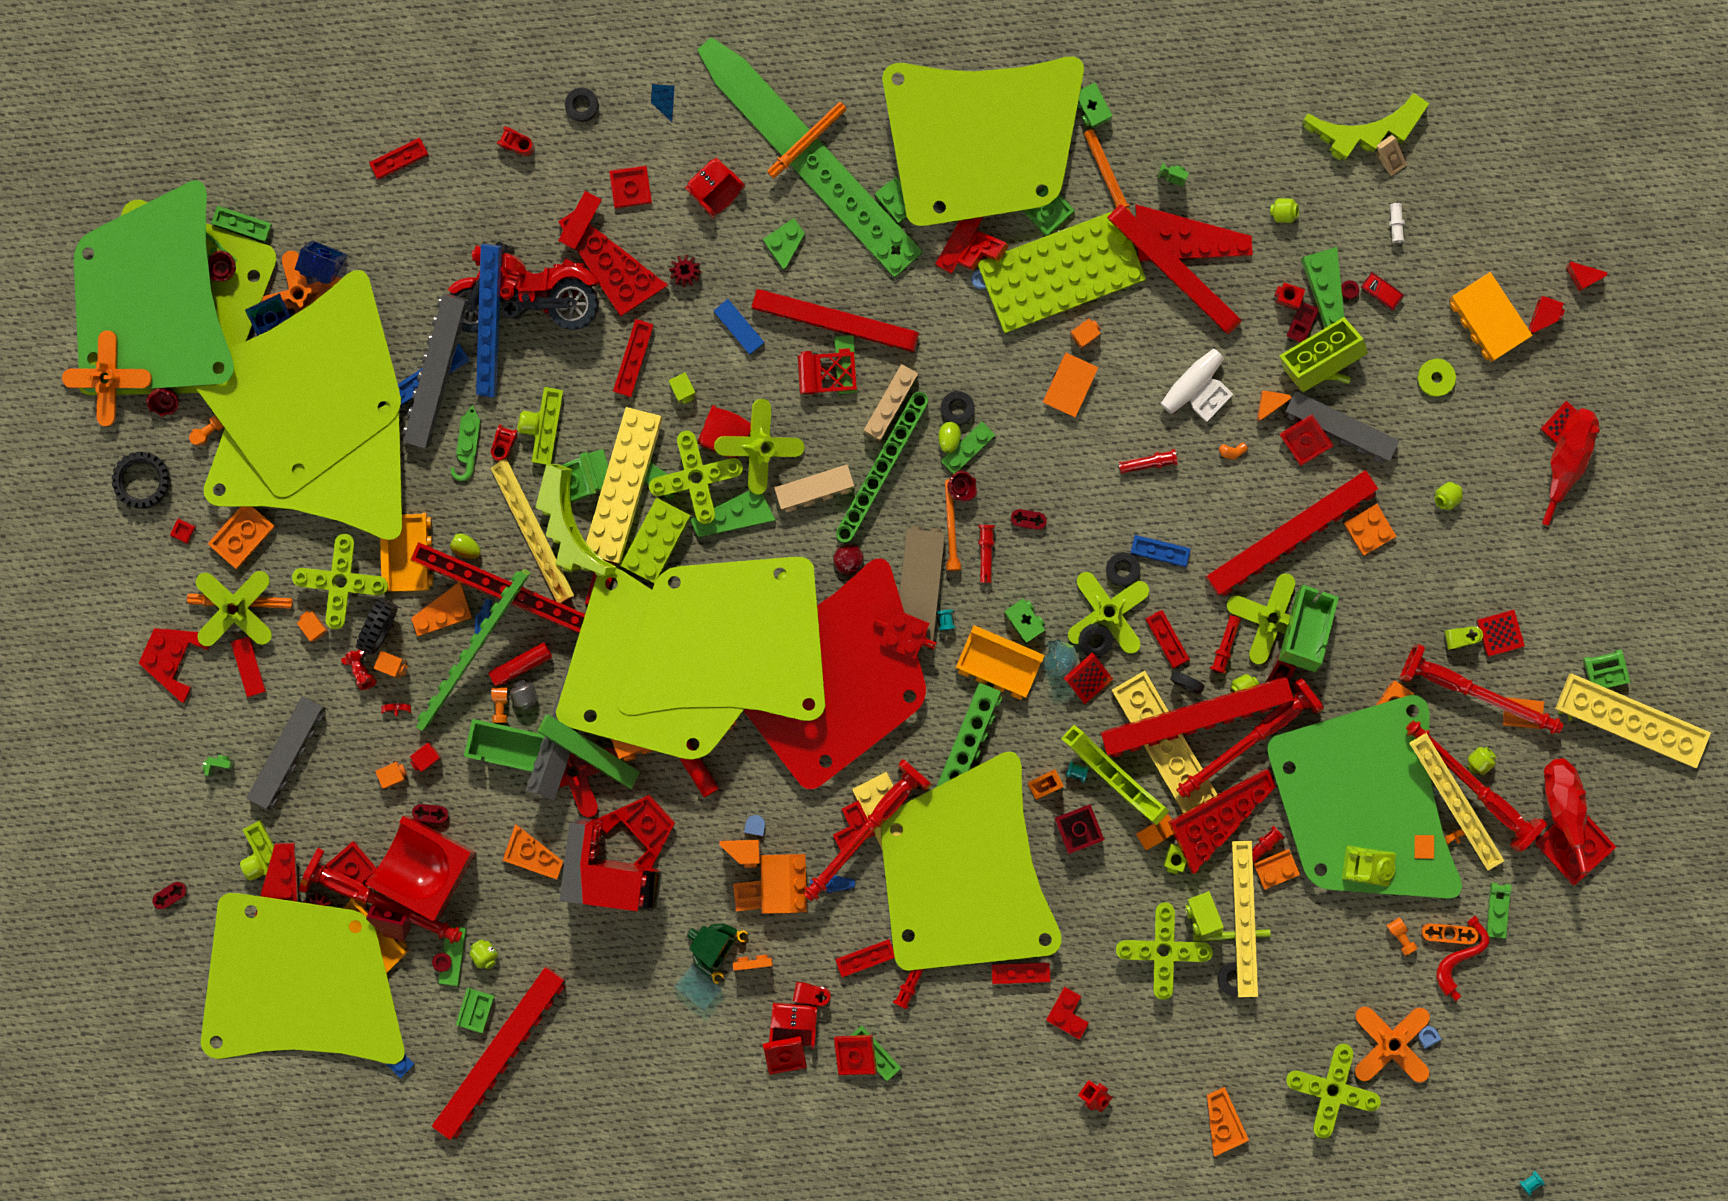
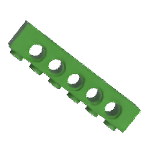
[936,683,1002,787]

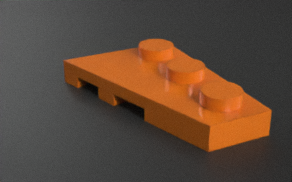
[411,582,472,636]
[502,824,564,880]
[1207,1087,1249,1157]

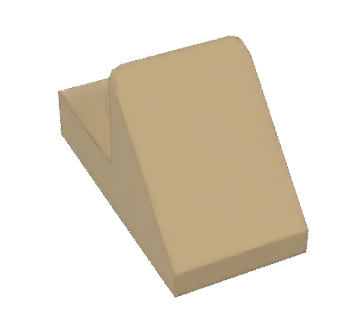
[1375,135,1407,176]

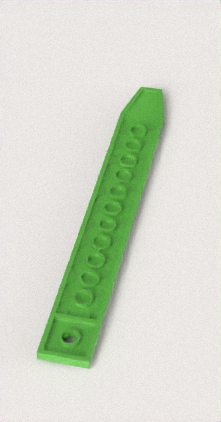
[697,37,923,278]

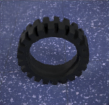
[111,451,171,509]
[356,598,398,656]

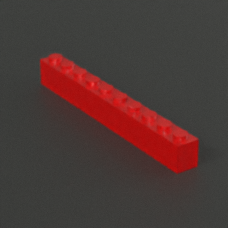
[1205,470,1378,596]
[410,542,585,634]
[1100,677,1294,757]
[431,966,566,1140]

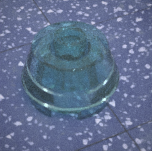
[1044,639,1077,677]

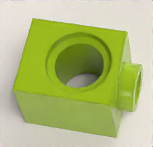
[668,372,696,404]
[1163,844,1186,874]

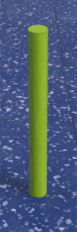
[1193,929,1271,942]

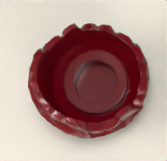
[208,251,236,282]
[146,387,179,417]
[947,471,978,502]
[833,544,864,576]

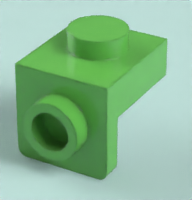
[203,755,234,777]

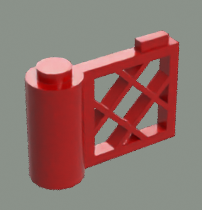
[797,348,857,395]

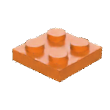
[1343,504,1396,556]

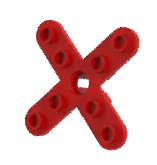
[558,748,618,817]

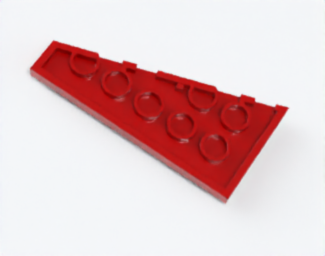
[1135,204,1253,262]
[558,211,669,317]
[1168,769,1276,874]
[255,842,298,916]

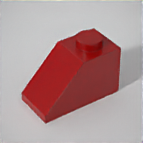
[1528,296,1565,334]

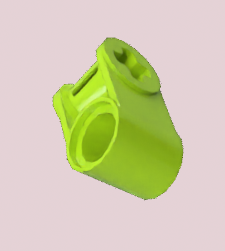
[1444,627,1483,650]

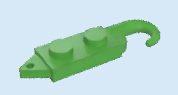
[451,405,481,481]

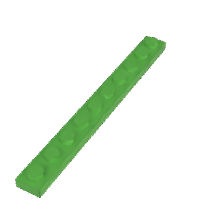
[416,569,531,731]

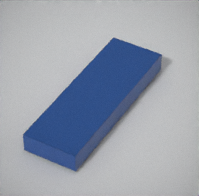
[713,299,764,355]
[1130,535,1191,567]

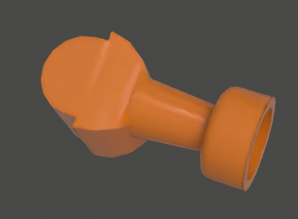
[189,415,224,446]
[491,687,508,723]
[1386,917,1418,956]

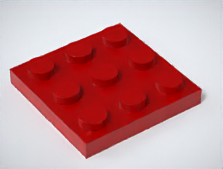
[1533,815,1616,886]

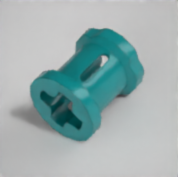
[936,609,956,631]
[1066,761,1089,783]
[1519,1171,1545,1196]

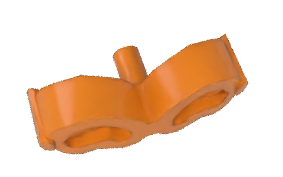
[1444,829,1465,844]

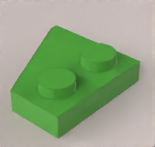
[763,218,805,270]

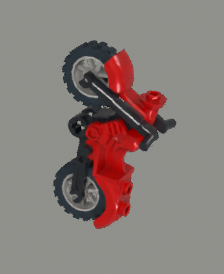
[447,242,601,333]

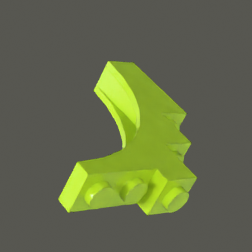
[1302,93,1429,161]
[535,464,616,577]
[1061,725,1169,825]

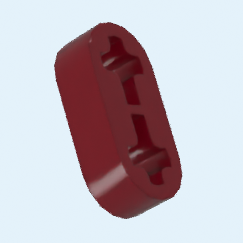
[1010,509,1047,530]
[412,804,449,823]
[152,882,188,909]

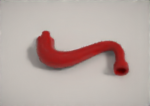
[1436,915,1490,1001]

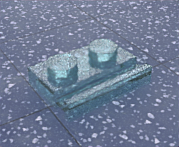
[674,964,722,1011]

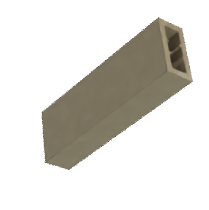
[899,526,945,648]

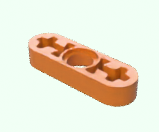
[1421,923,1478,944]

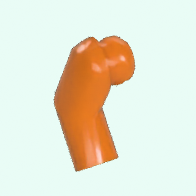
[1219,442,1248,460]

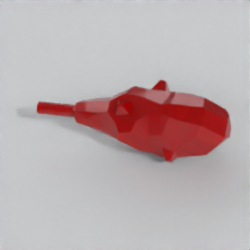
[1542,408,1600,526]
[1544,758,1588,874]

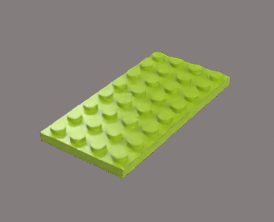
[977,212,1146,334]

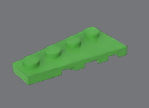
[1301,247,1344,328]
[690,490,776,537]

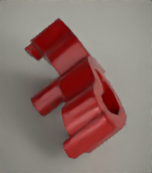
[381,703,411,716]

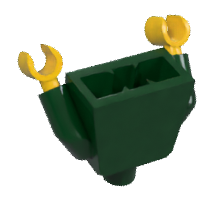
[687,923,748,984]

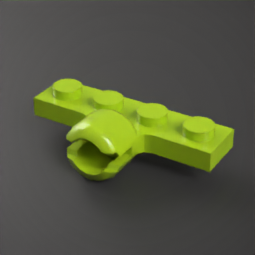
[517,387,563,465]
[240,820,274,881]

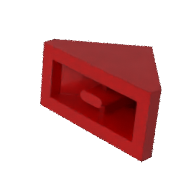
[1566,262,1608,291]

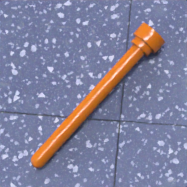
[945,479,962,571]

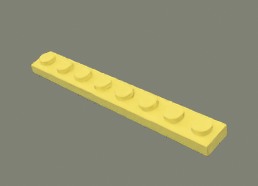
[491,459,574,603]
[1410,733,1504,870]
[1232,841,1258,997]

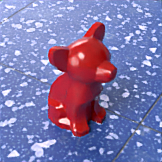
[341,649,377,690]

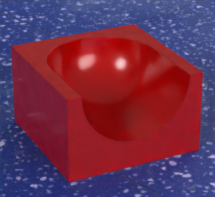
[365,816,476,922]

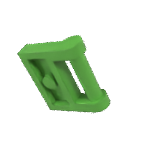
[1583,649,1630,688]

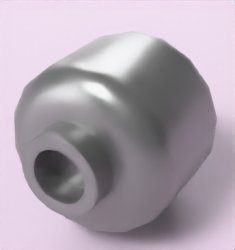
[510,680,538,710]

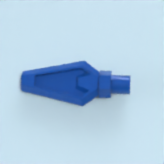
[474,599,493,634]
[810,875,855,893]

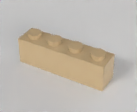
[864,364,918,442]
[774,464,854,513]

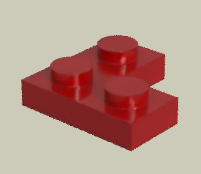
[957,230,1009,271]
[833,800,876,851]
[1046,986,1089,1039]

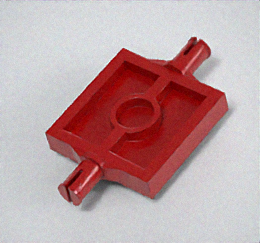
[873,608,937,659]

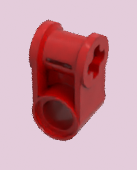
[496,126,535,156]
[490,424,518,462]
[792,982,831,1006]

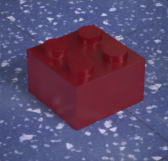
[1053,804,1105,854]

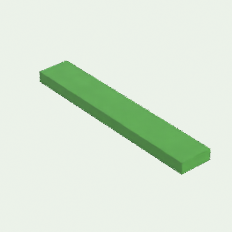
[537,715,640,789]

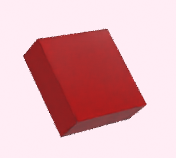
[170,518,196,544]

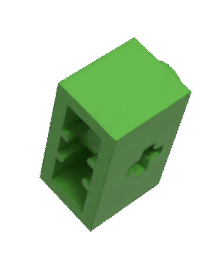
[1077,83,1113,129]
[1004,598,1046,644]

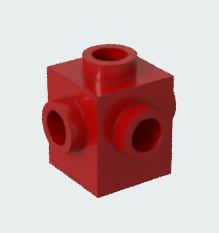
[1078,1080,1113,1113]

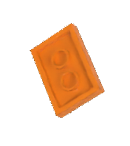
[208,506,276,569]

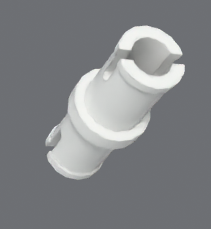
[1389,203,1405,243]

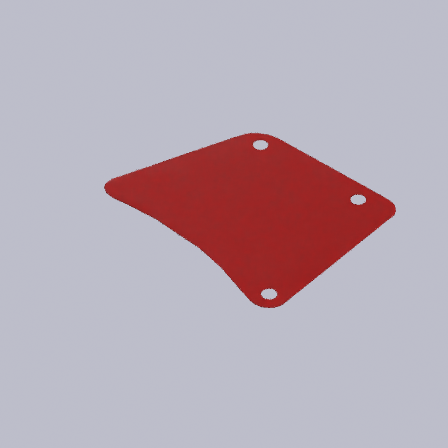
[743,558,926,789]

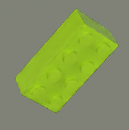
[1279,317,1368,392]
[620,498,691,584]

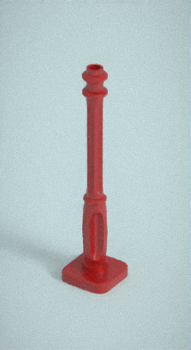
[1399,644,1563,735]
[1176,678,1324,798]
[1405,720,1547,852]
[803,759,932,902]
[299,848,463,944]

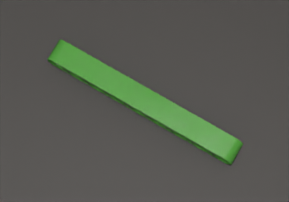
[836,392,928,544]

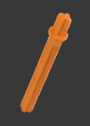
[767,102,846,179]
[1084,129,1131,212]
[187,594,293,609]

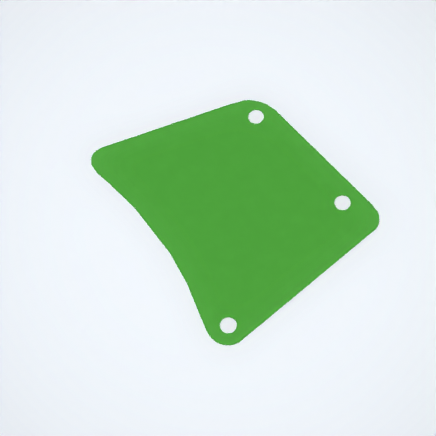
[74,180,234,393]
[1267,695,1462,898]

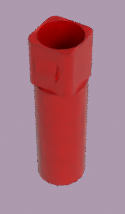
[488,642,553,687]
[680,740,719,798]

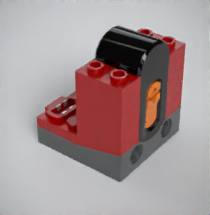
[559,817,662,911]

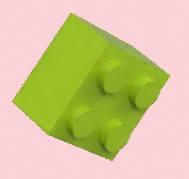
[1185,891,1224,941]

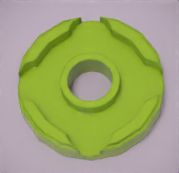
[1417,358,1456,397]

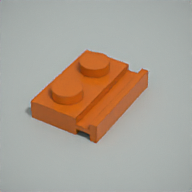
[1502,697,1544,729]
[1253,849,1300,890]
[733,881,762,912]
[733,954,773,971]

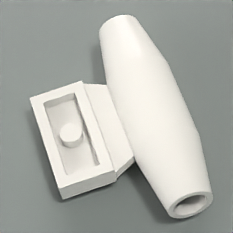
[1161,349,1233,422]

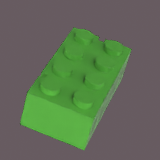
[1279,585,1339,672]
[464,719,544,772]

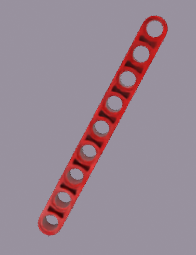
[1107,204,1242,335]
[751,289,920,352]

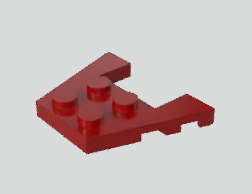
[139,628,210,703]
[596,794,676,876]

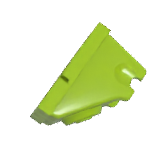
[1342,846,1396,887]

